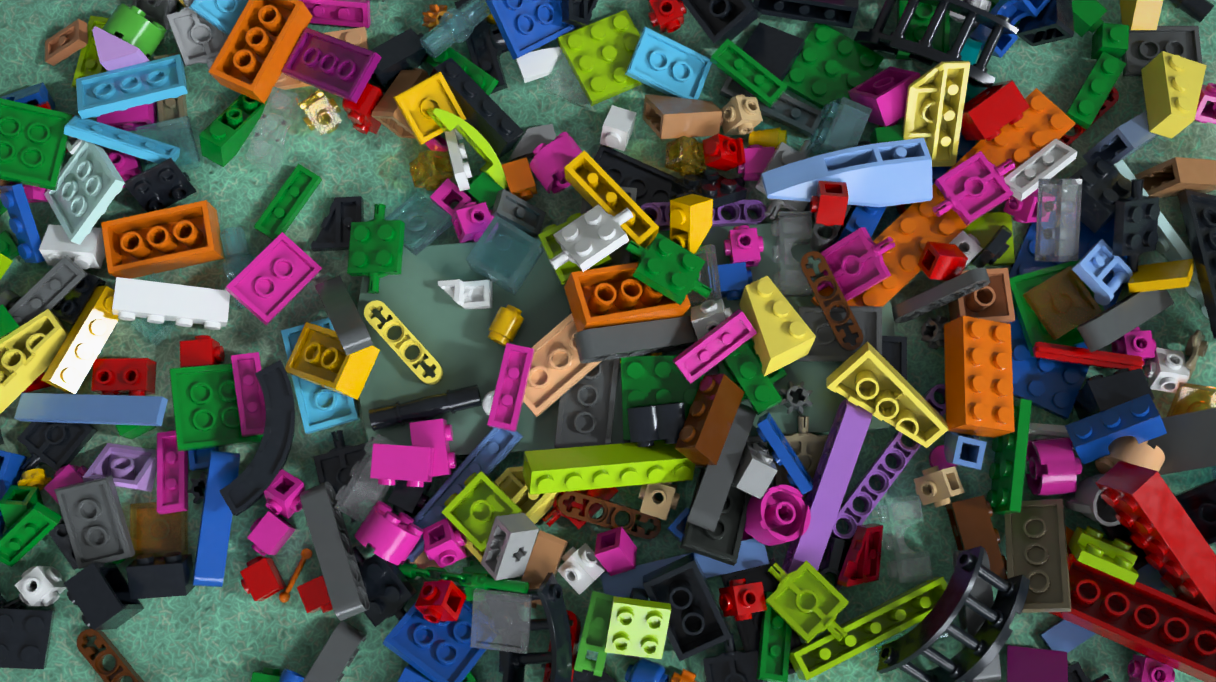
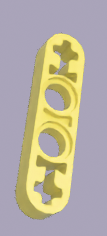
[364,300,443,385]

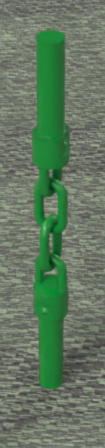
[397,563,529,594]

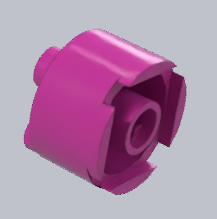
[529,132,583,194]
[1026,437,1082,496]
[745,484,811,546]
[355,501,424,565]

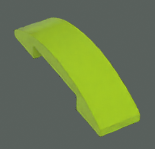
[426,108,507,189]

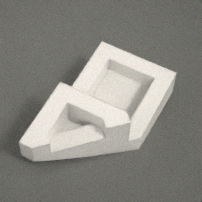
[516,47,562,83]
[438,279,493,309]

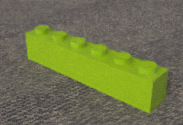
[523,440,695,495]
[789,576,947,681]

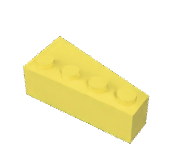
[0,309,69,414]
[826,341,949,448]

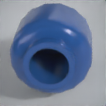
[625,658,669,682]

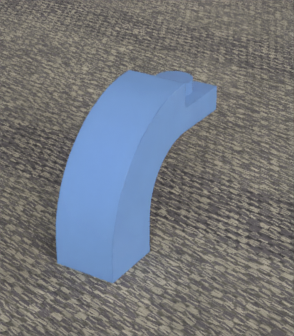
[944,431,987,470]

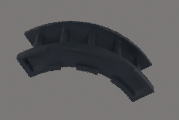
[854,0,1019,88]
[219,360,295,516]
[877,546,1030,682]
[485,572,572,682]

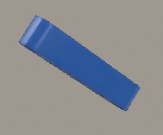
[193,451,240,587]

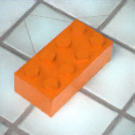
[208,0,313,104]
[101,200,225,279]
[564,262,691,332]
[944,316,1015,438]

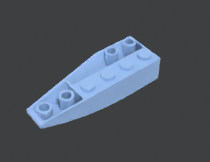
[761,138,933,207]

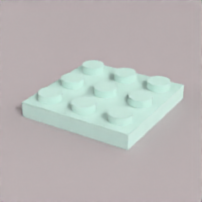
[44,140,125,244]

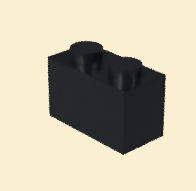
[126,551,195,600]

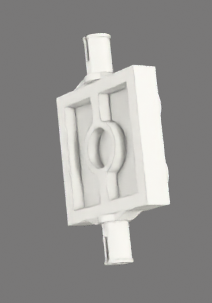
[549,204,634,272]

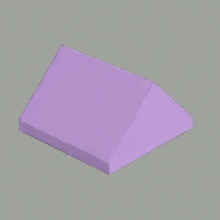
[92,26,150,71]
[83,443,157,492]

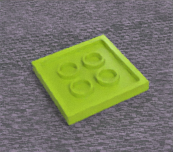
[558,10,643,106]

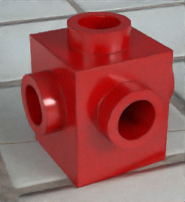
[648,0,686,33]
[719,578,767,621]
[415,579,466,623]

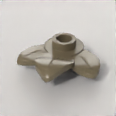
[1185,329,1209,380]

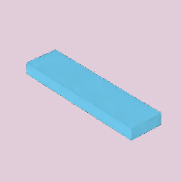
[64,115,180,164]

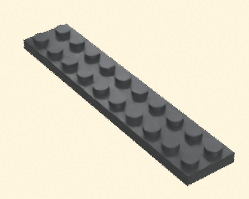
[554,187,637,449]

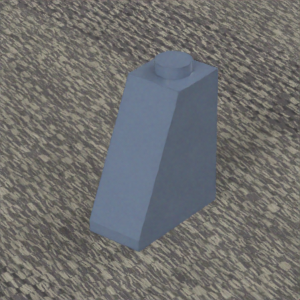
[1082,110,1158,166]

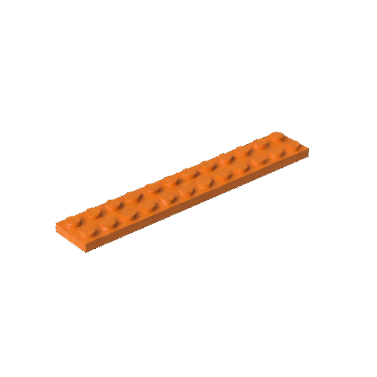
[811,88,1076,307]

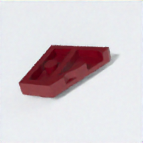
[837,523,883,587]

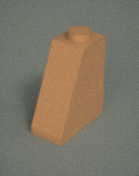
[371,68,429,139]
[643,95,723,139]
[1134,157,1216,198]
[520,530,569,609]

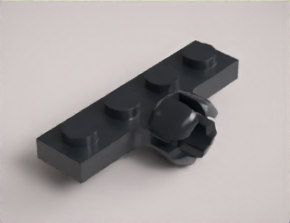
[455,0,509,94]

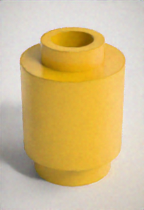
[488,304,524,347]

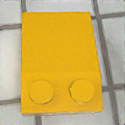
[285,322,380,400]

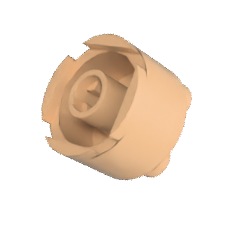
[1095,436,1165,474]

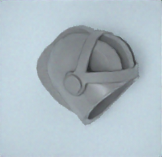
[1063,474,1120,527]

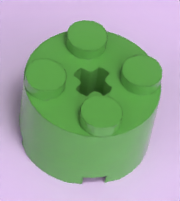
[102,3,167,59]

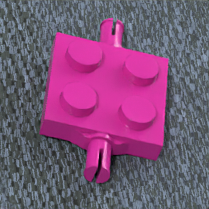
[933,151,1015,226]
[817,227,895,301]

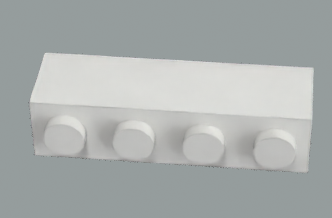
[112,277,230,330]

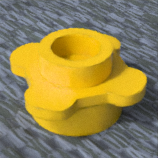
[17,468,52,491]

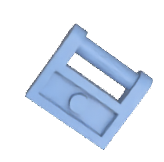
[1072,239,1133,305]

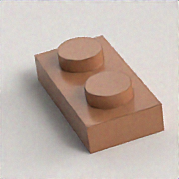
[45,19,88,66]

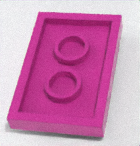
[225,232,322,326]

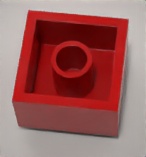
[960,80,1030,141]

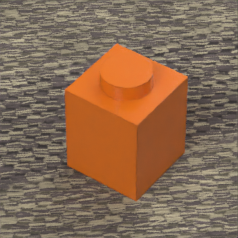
[502,157,537,201]

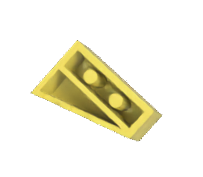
[1141,51,1207,139]
[739,276,816,376]

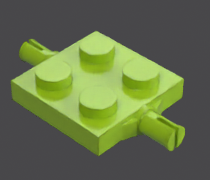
[766,560,849,644]

